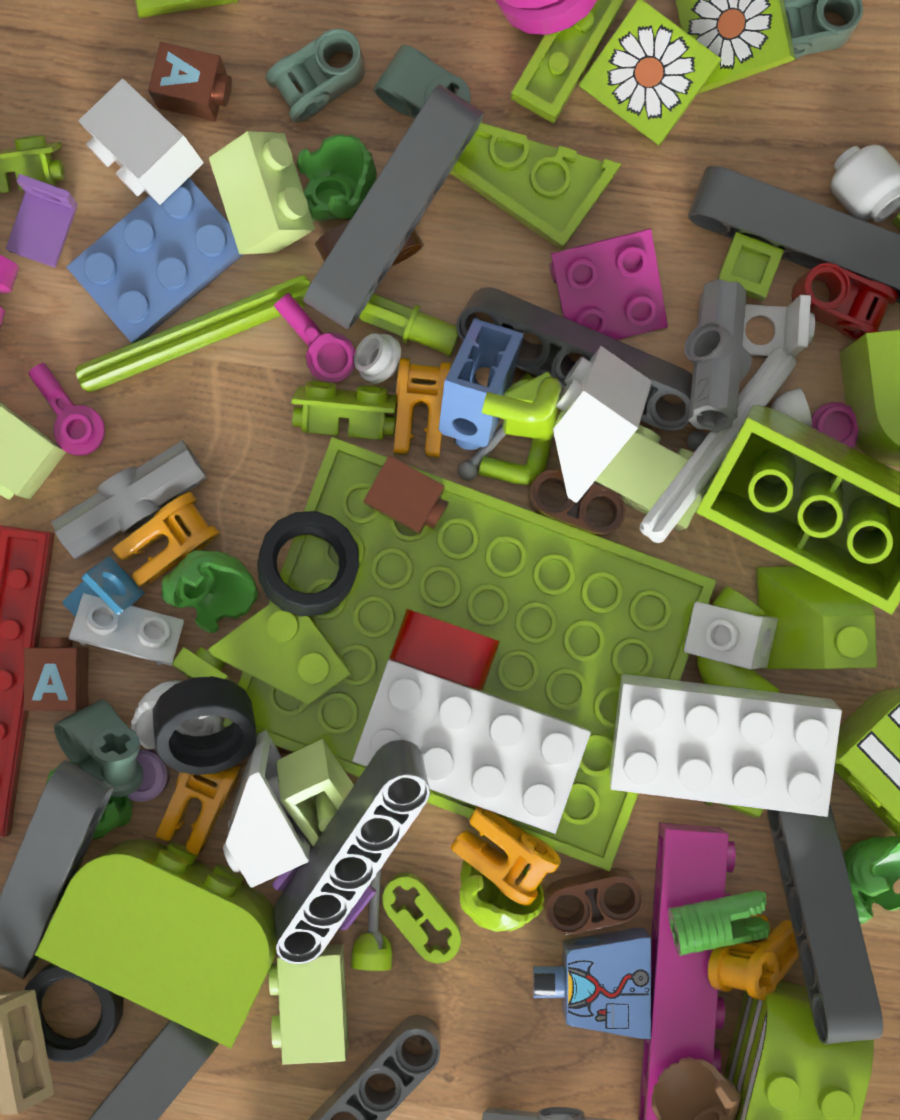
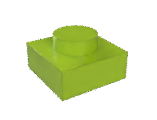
[717,232,784,301]
[172,647,229,680]

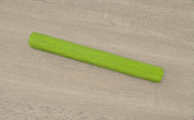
[75,275,310,392]

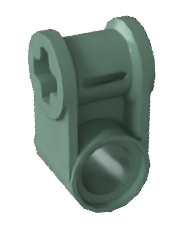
[784,0,863,59]
[265,29,365,123]
[373,45,471,119]
[54,699,143,797]

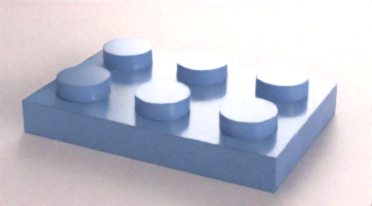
[66,178,244,343]

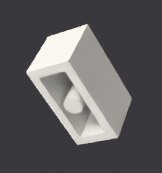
[78,78,204,205]

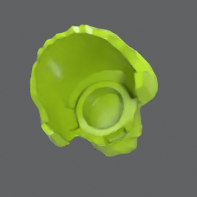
[459,860,544,932]

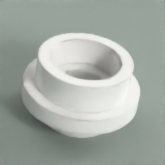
[354,333,401,384]

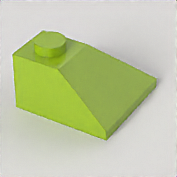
[756,566,877,669]

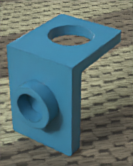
[62,556,145,617]

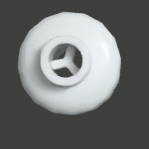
[830,144,900,223]

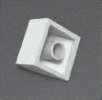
[553,346,652,503]
[223,730,310,888]

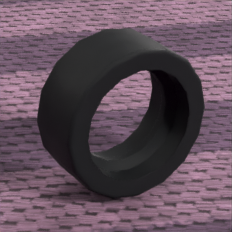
[257,511,360,616]
[153,676,256,775]
[24,963,124,1063]

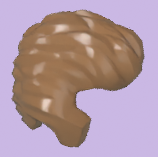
[652,1057,741,1120]

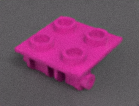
[549,228,668,340]

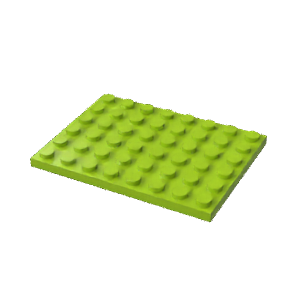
[222,437,717,871]

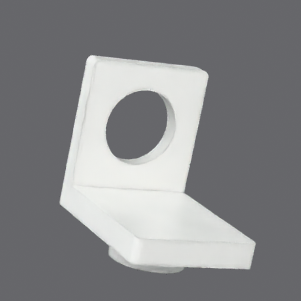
[742,295,815,357]
[684,602,778,669]

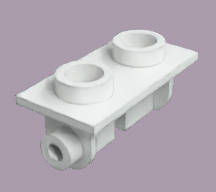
[69,593,184,666]

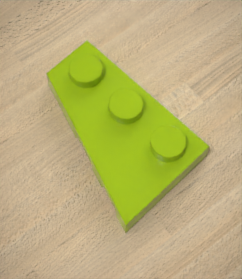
[450,122,621,250]

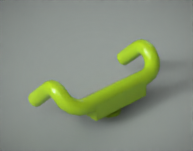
[479,372,561,485]

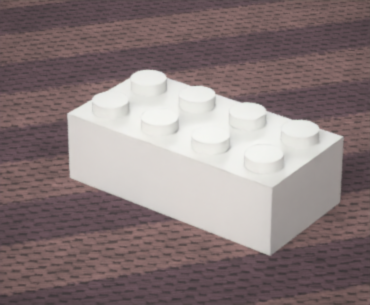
[353,659,591,834]
[609,674,842,817]

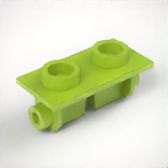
[0,135,65,193]
[291,381,397,440]

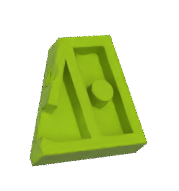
[208,602,351,705]

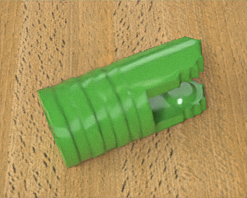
[668,890,770,956]

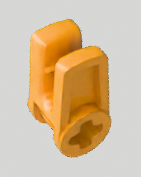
[394,358,451,459]
[112,492,221,588]
[155,765,242,856]
[450,806,561,906]
[708,914,799,1000]

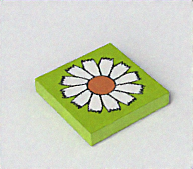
[578,0,722,146]
[675,0,796,94]

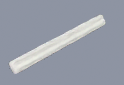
[639,348,796,543]

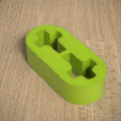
[382,872,461,964]

